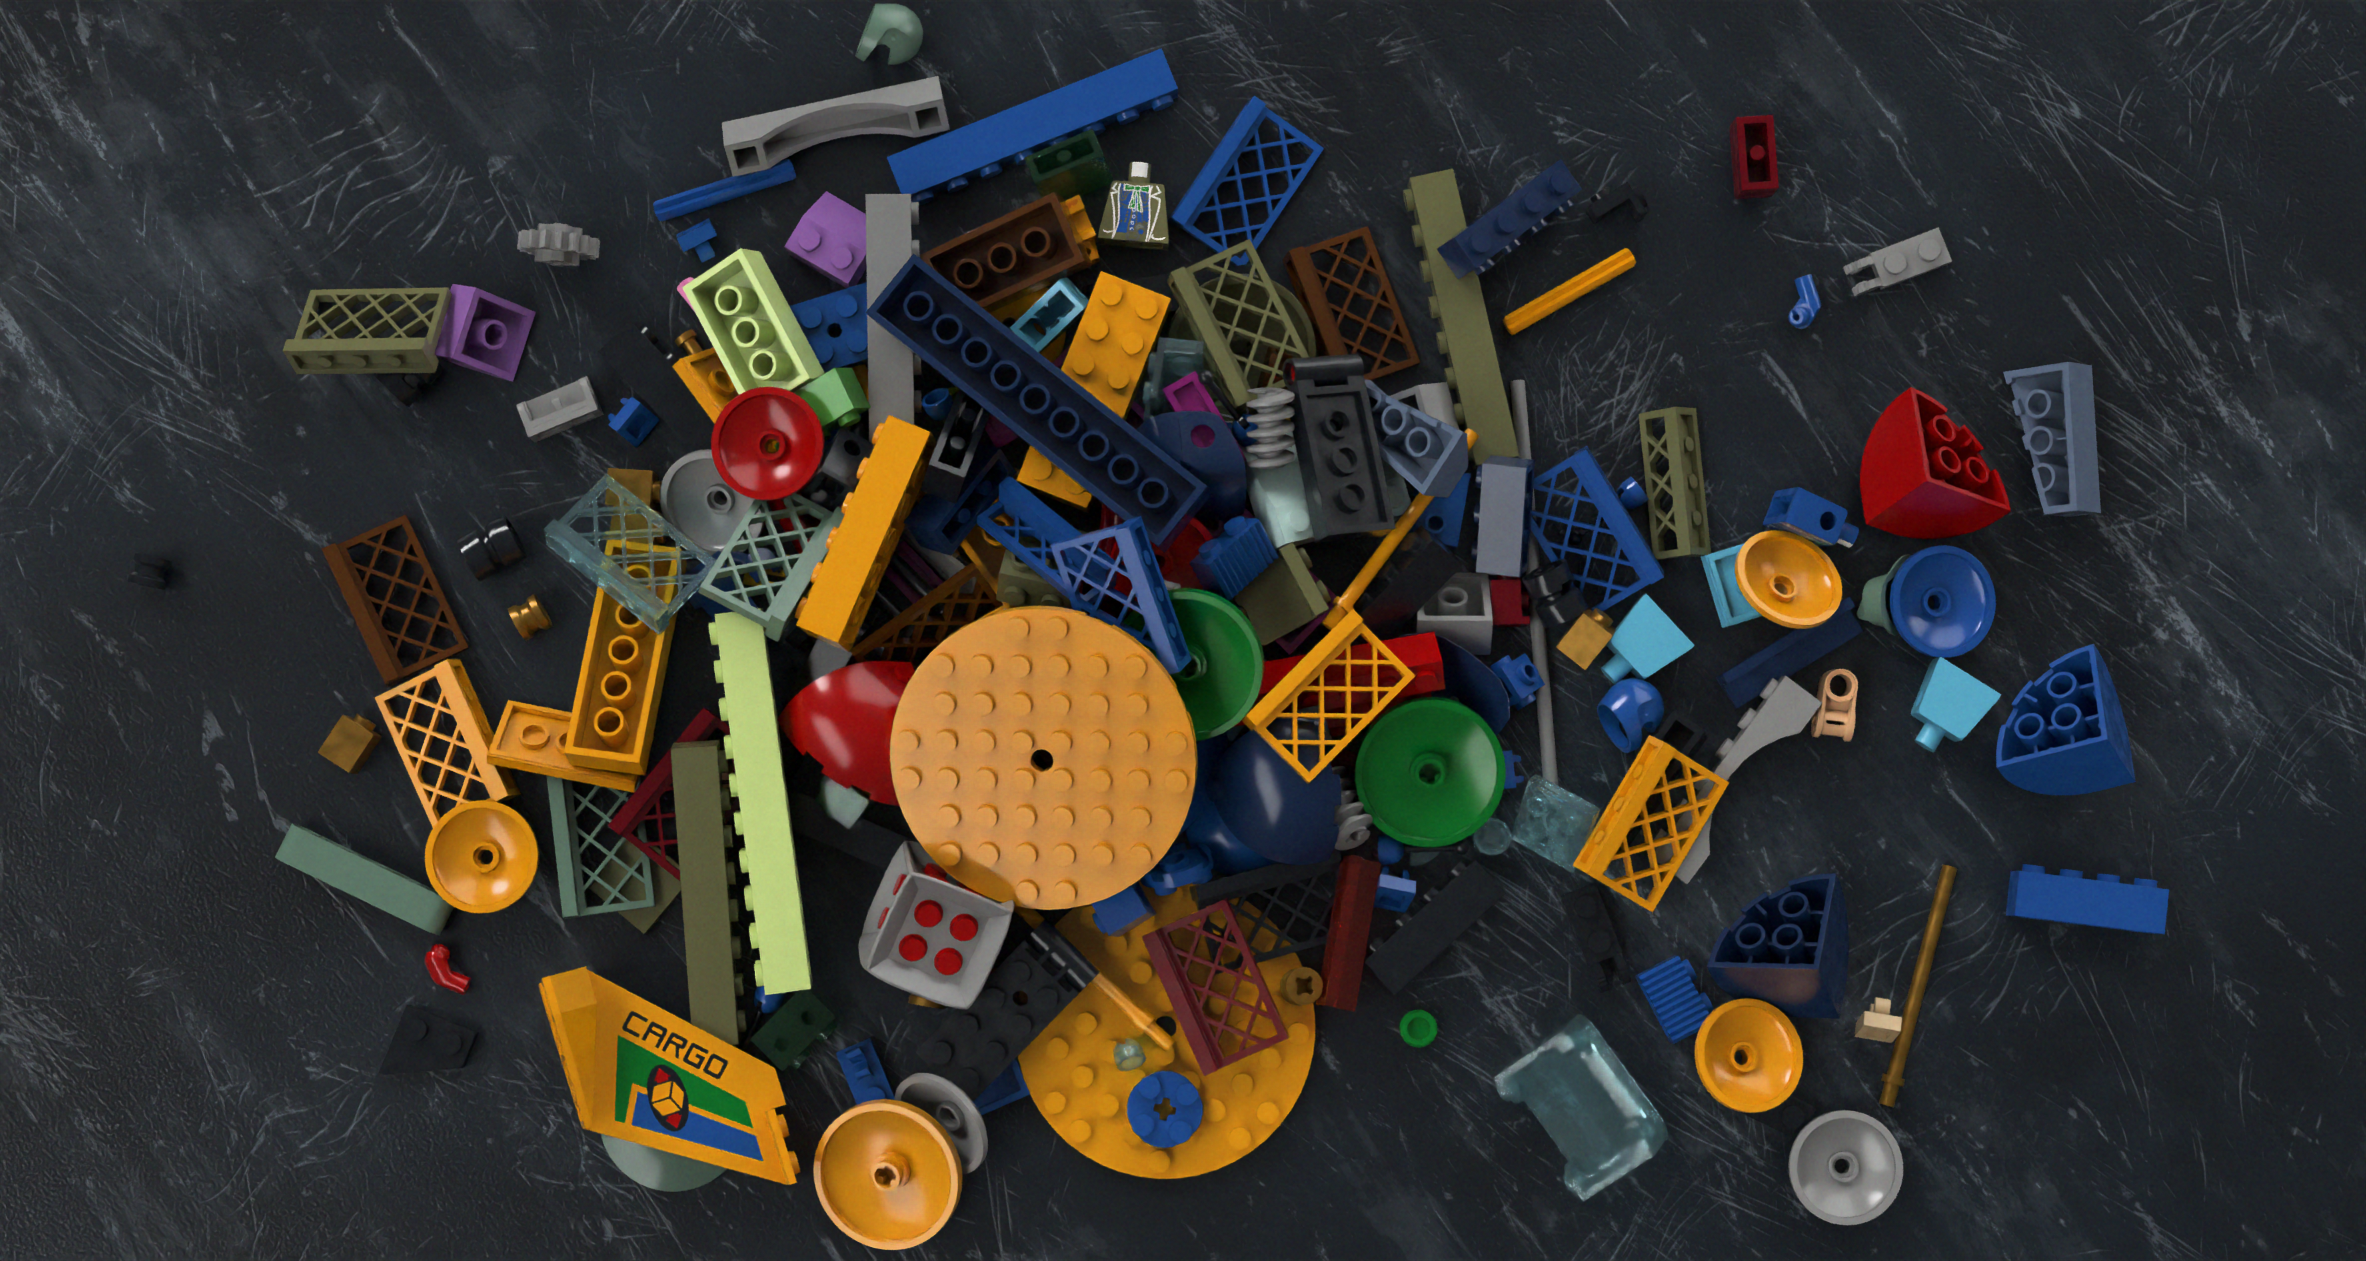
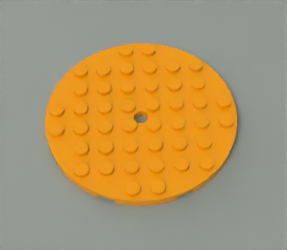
[890,606,1198,910]
[1018,880,1315,1179]

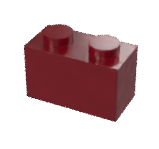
[1729,115,1779,199]

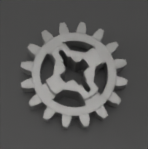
[517,223,600,267]

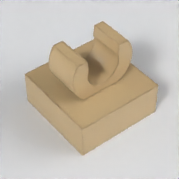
[1855,997,1902,1043]

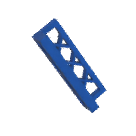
[977,476,1117,604]

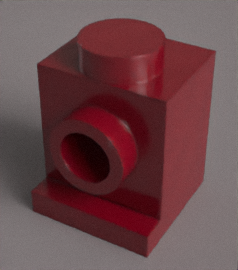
[1489,575,1530,628]

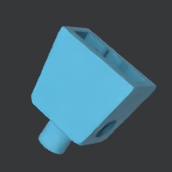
[1010,277,1089,353]
[1600,594,1695,684]
[1911,657,2001,752]

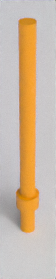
[1014,906,1176,1052]

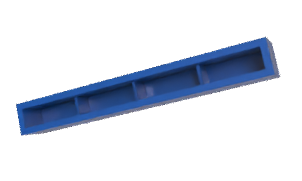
[887,48,1178,206]

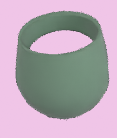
[855,3,923,65]

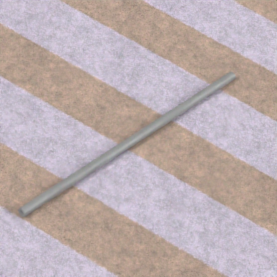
[1510,380,1565,861]

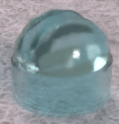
[1113,1038,1146,1071]

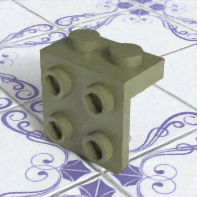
[996,521,1086,609]
[1233,542,1331,645]

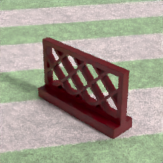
[608,706,740,881]
[1142,898,1290,1076]

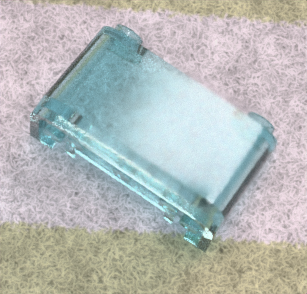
[1493,1014,1668,1201]

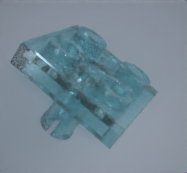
[1510,774,1601,874]

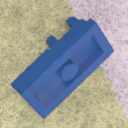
[836,1037,895,1105]

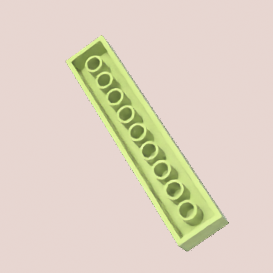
[709,608,812,995]

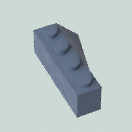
[2003,362,2101,517]
[1365,380,1468,498]

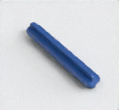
[653,159,796,221]

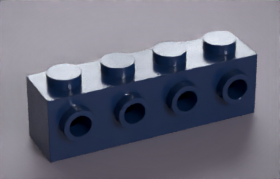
[1437,159,1582,279]

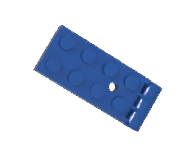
[790,282,868,373]

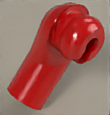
[424,944,471,995]

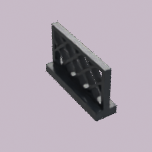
[1189,848,1359,974]

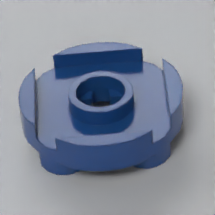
[1140,843,1214,896]
[1127,1071,1203,1148]

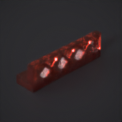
[1316,855,1381,1012]

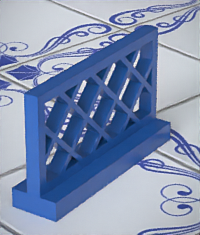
[1167,96,1324,266]
[1531,446,1664,611]
[1050,516,1192,674]

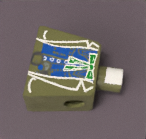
[1098,162,1169,251]

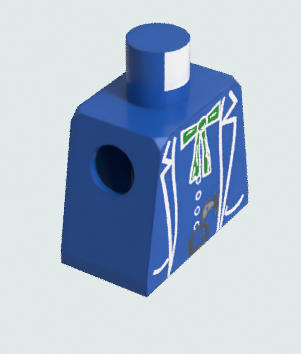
[1762,487,1859,548]

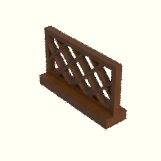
[1282,226,1420,381]
[322,514,469,688]
[850,561,1003,671]

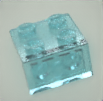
[1143,337,1204,423]

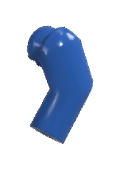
[1788,274,1821,329]

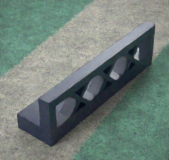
[1716,597,1863,709]

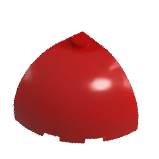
[1860,387,2011,539]
[777,661,915,806]

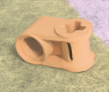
[1811,669,1858,742]

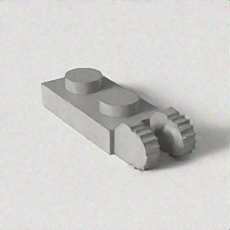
[1843,227,1952,296]

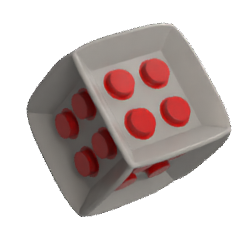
[858,841,1015,1010]

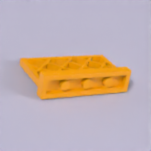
[1241,609,1415,784]
[374,659,521,827]
[1573,735,1729,913]

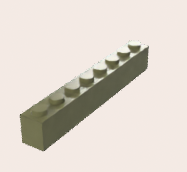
[1403,168,1520,470]
[671,740,747,1045]

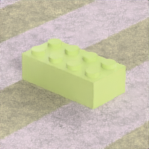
[682,248,825,395]

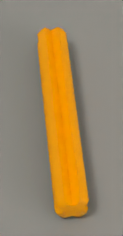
[1503,248,1636,335]

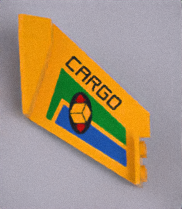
[538,966,800,1185]

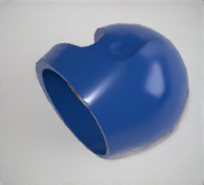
[1597,678,1664,753]

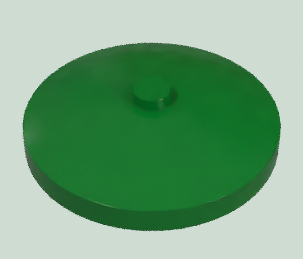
[1124,588,1264,741]
[1354,697,1506,847]

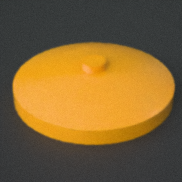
[813,1099,963,1250]

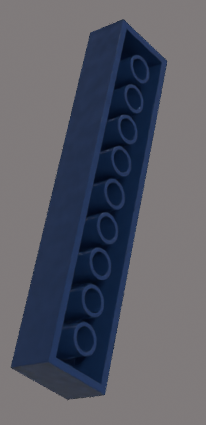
[866,253,1213,553]

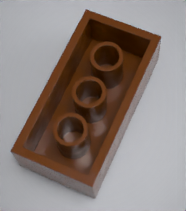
[920,192,1092,313]

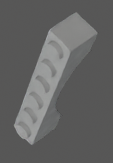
[722,76,950,177]
[1653,676,1822,884]

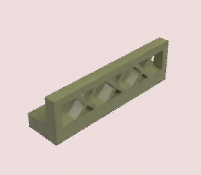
[1639,407,1711,560]

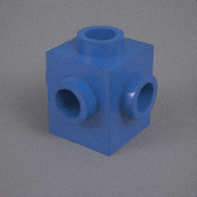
[1490,653,1545,710]

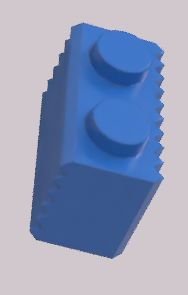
[1189,516,1279,601]
[1635,955,1714,1044]

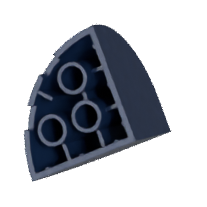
[1205,705,1341,865]
[1707,873,1849,1019]

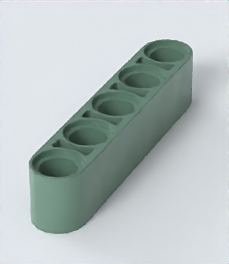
[275,823,454,936]

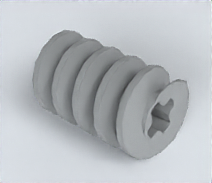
[1246,387,1295,469]
[1332,766,1373,850]

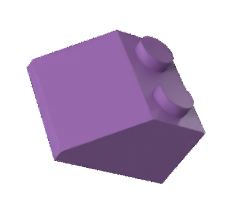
[784,191,867,288]
[435,284,536,382]

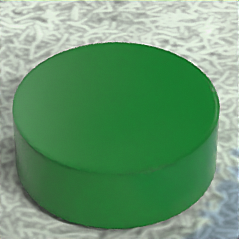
[1399,1009,1437,1048]

